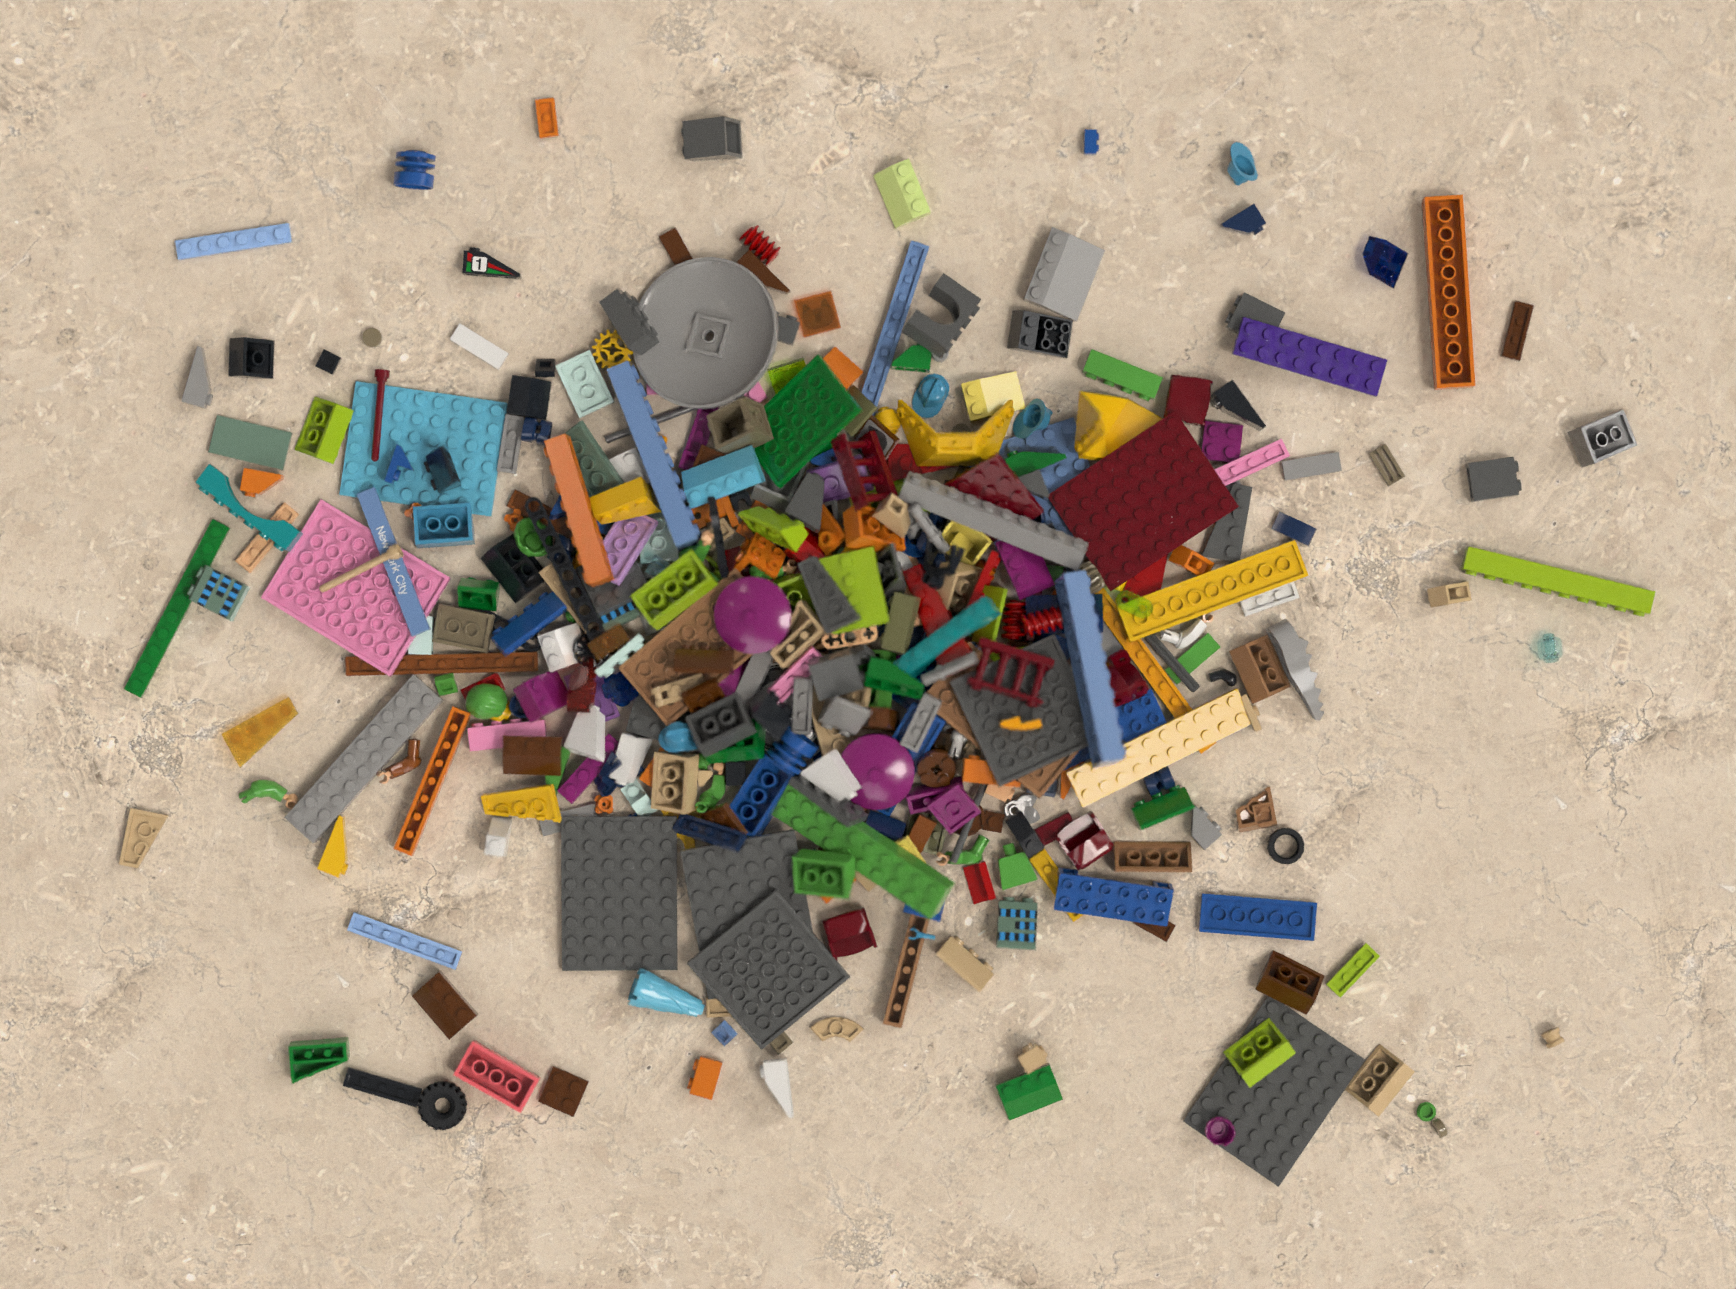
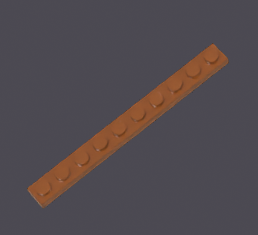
[345,652,538,676]

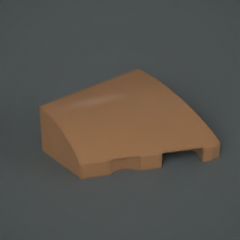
[1236,787,1277,833]

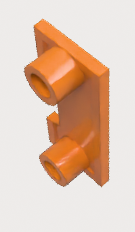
[818,504,845,557]

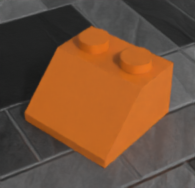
[823,347,863,390]

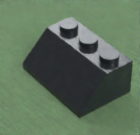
[481,533,545,604]

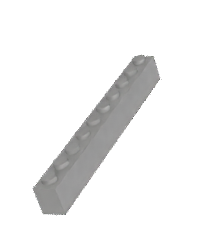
[899,471,1089,571]

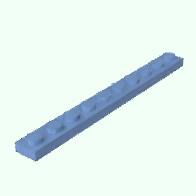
[862,240,929,426]

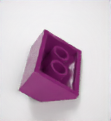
[995,540,1055,600]

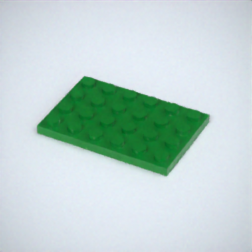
[754,354,862,488]

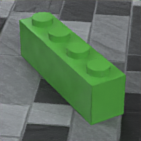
[1082,349,1163,402]

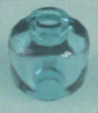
[1537,633,1563,663]

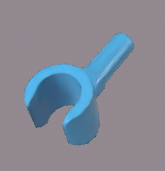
[908,928,935,940]

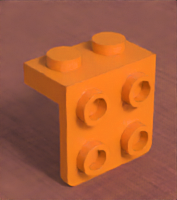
[733,532,786,578]

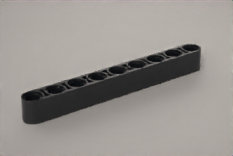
[525,497,611,654]

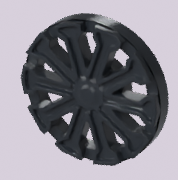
[573,633,609,669]

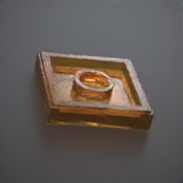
[794,291,841,338]

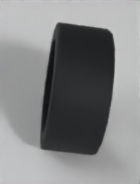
[1267,828,1304,864]

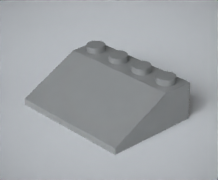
[1023,227,1105,322]

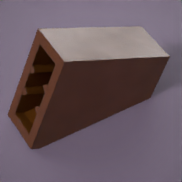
[860,707,899,732]

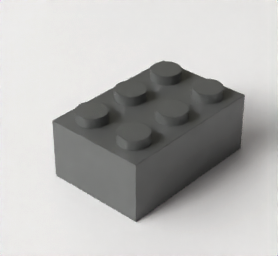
[599,289,659,355]
[685,692,757,758]

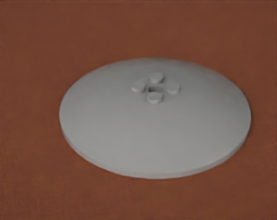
[633,257,778,409]

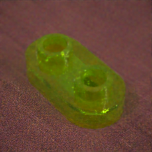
[1115,591,1153,618]

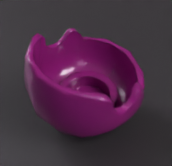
[1205,1116,1235,1146]

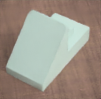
[620,779,657,816]

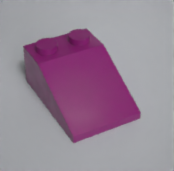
[513,671,573,723]

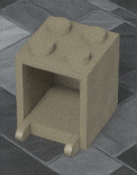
[706,397,774,454]

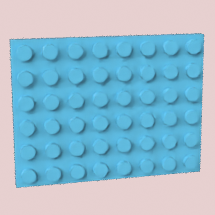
[339,381,508,517]

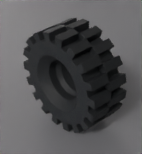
[418,1081,467,1130]

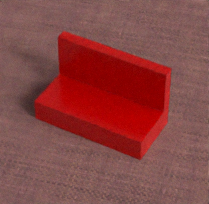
[963,861,996,904]

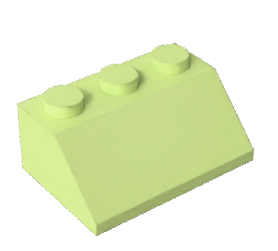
[873,159,931,229]

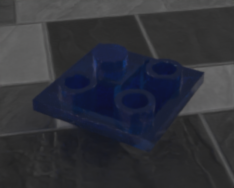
[1362,236,1408,289]

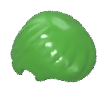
[514,517,553,557]
[465,684,507,720]

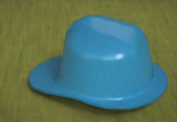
[1227,142,1258,186]
[912,374,949,418]
[1013,398,1053,439]
[659,722,698,752]

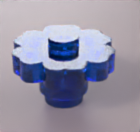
[601,671,639,707]

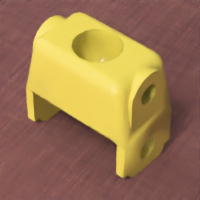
[941,520,992,566]

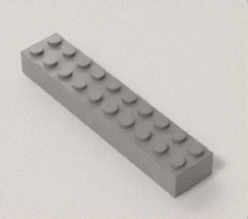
[284,674,444,843]

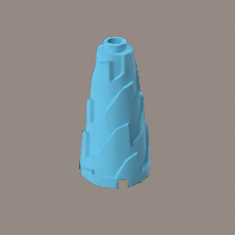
[627,968,705,1017]

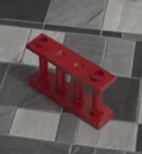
[830,431,899,512]
[966,637,1055,708]

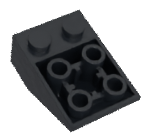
[1007,310,1073,358]

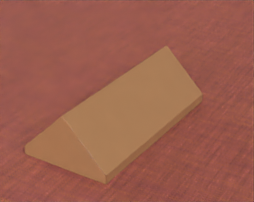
[1114,841,1193,872]

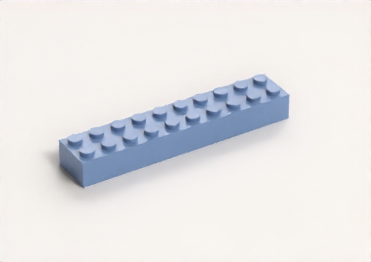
[607,361,701,552]
[1054,570,1126,769]

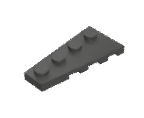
[1202,483,1253,562]
[797,556,862,635]

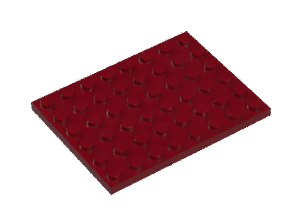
[1048,411,1239,592]

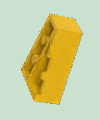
[590,477,661,525]

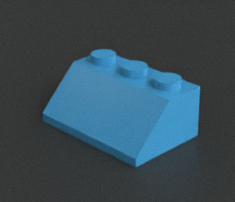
[413,503,475,549]

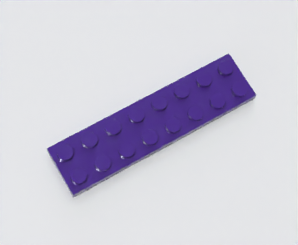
[1232,317,1387,397]

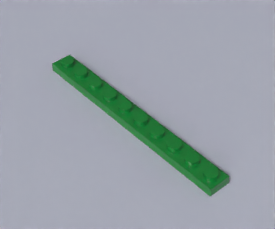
[124,519,230,698]

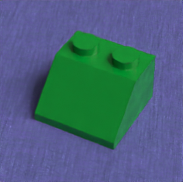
[891,343,931,373]
[457,577,500,611]

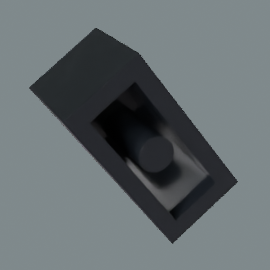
[1005,811,1045,858]

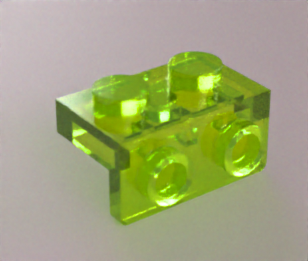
[767,358,806,395]

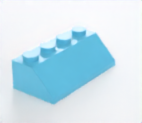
[681,445,766,509]

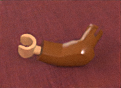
[376,739,422,784]

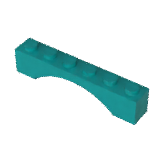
[196,464,303,552]
[893,596,1001,678]

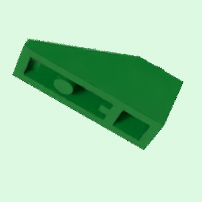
[1004,450,1067,477]
[864,657,924,699]

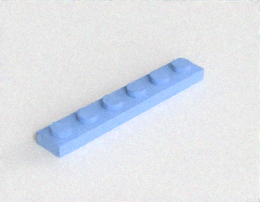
[175,223,292,260]
[347,912,463,970]

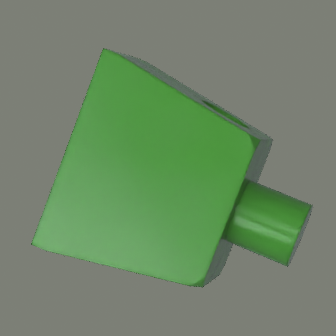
[998,843,1038,890]

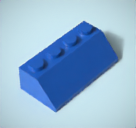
[491,591,567,657]
[730,754,798,837]

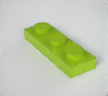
[1326,943,1380,998]

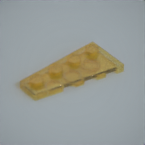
[221,697,299,768]

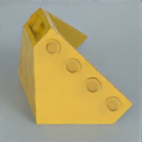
[1074,391,1163,461]
[896,400,1014,466]

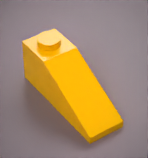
[317,815,349,878]

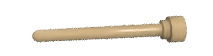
[319,543,403,592]

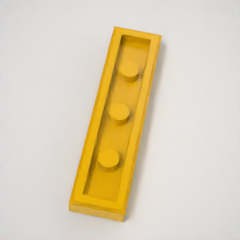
[1029,849,1084,922]

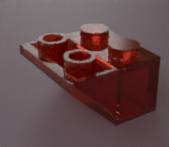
[567,659,597,713]

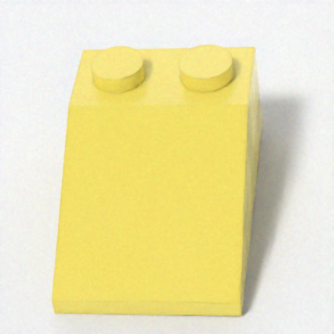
[961,371,1025,423]

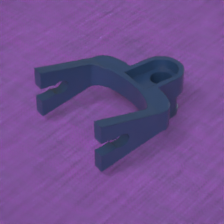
[594,752,645,797]

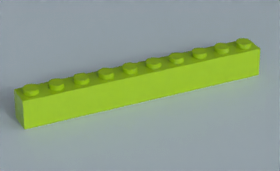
[1461,546,1655,617]

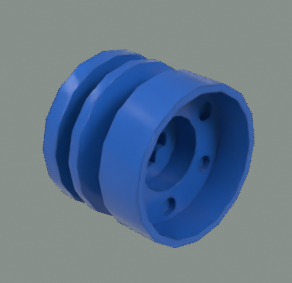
[393,150,436,190]
[767,726,818,775]

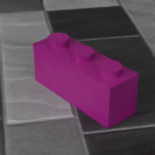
[906,776,964,815]

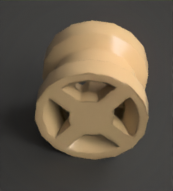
[1541,1027,1565,1049]

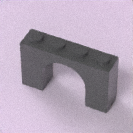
[902,273,981,358]

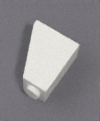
[563,704,605,762]
[610,733,653,786]
[800,749,861,801]
[484,815,512,857]

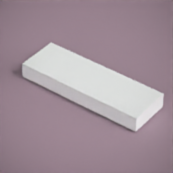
[450,324,509,370]
[1240,581,1300,616]

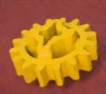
[592,329,633,369]

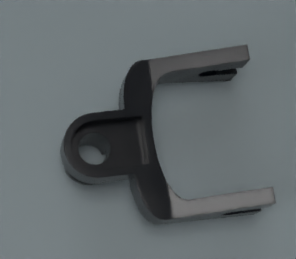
[922,540,966,590]

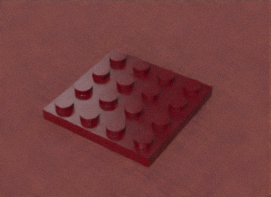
[943,452,1044,543]

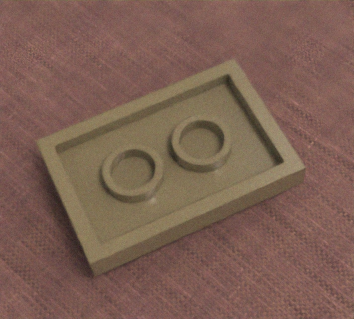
[432,604,495,653]

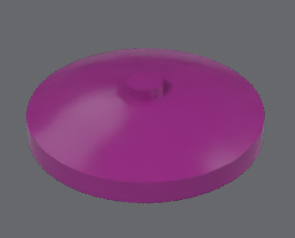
[714,576,792,654]
[841,733,915,810]

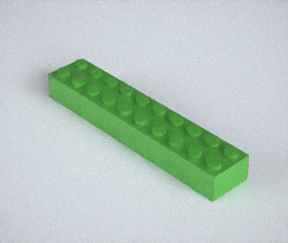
[772,784,955,920]

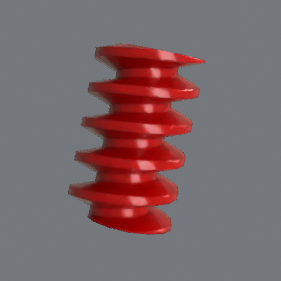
[739,225,781,267]
[1001,600,1028,640]
[1021,606,1063,637]

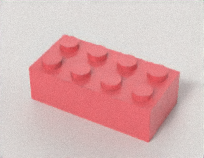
[453,1040,541,1113]

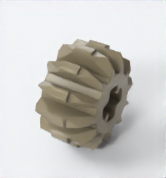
[1076,561,1105,594]

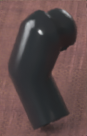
[1208,669,1237,687]

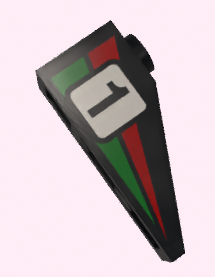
[462,247,521,279]

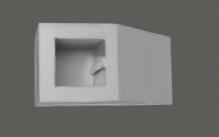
[1191,806,1222,850]

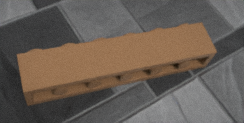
[883,914,929,1029]

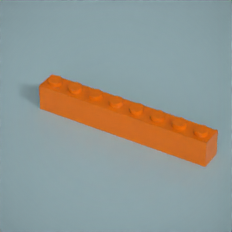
[544,433,615,587]
[393,706,471,856]

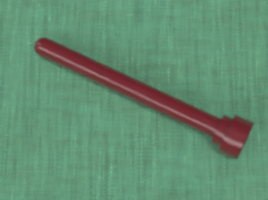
[371,369,390,462]

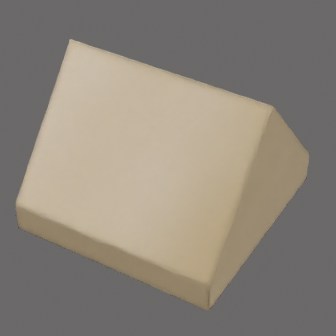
[698,770,714,787]

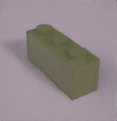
[880,592,921,654]

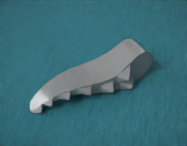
[1266,619,1324,720]

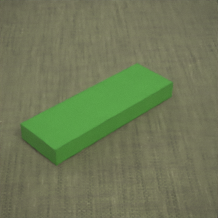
[1164,633,1220,685]

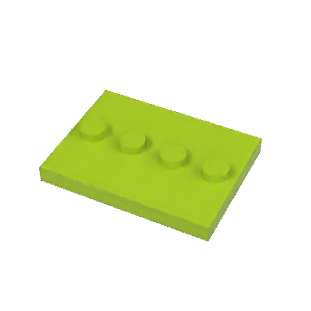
[819,547,890,635]

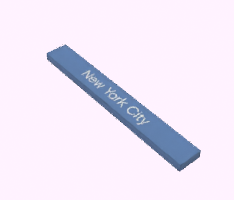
[357,487,431,637]

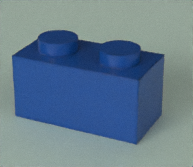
[1084,129,1099,155]

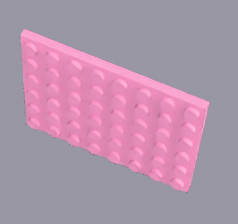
[261,499,451,677]

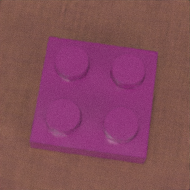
[1201,421,1243,463]
[927,782,981,834]

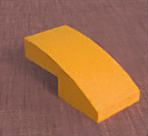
[999,717,1042,731]

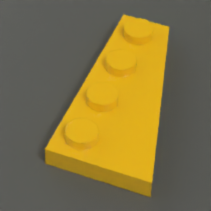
[481,784,562,822]

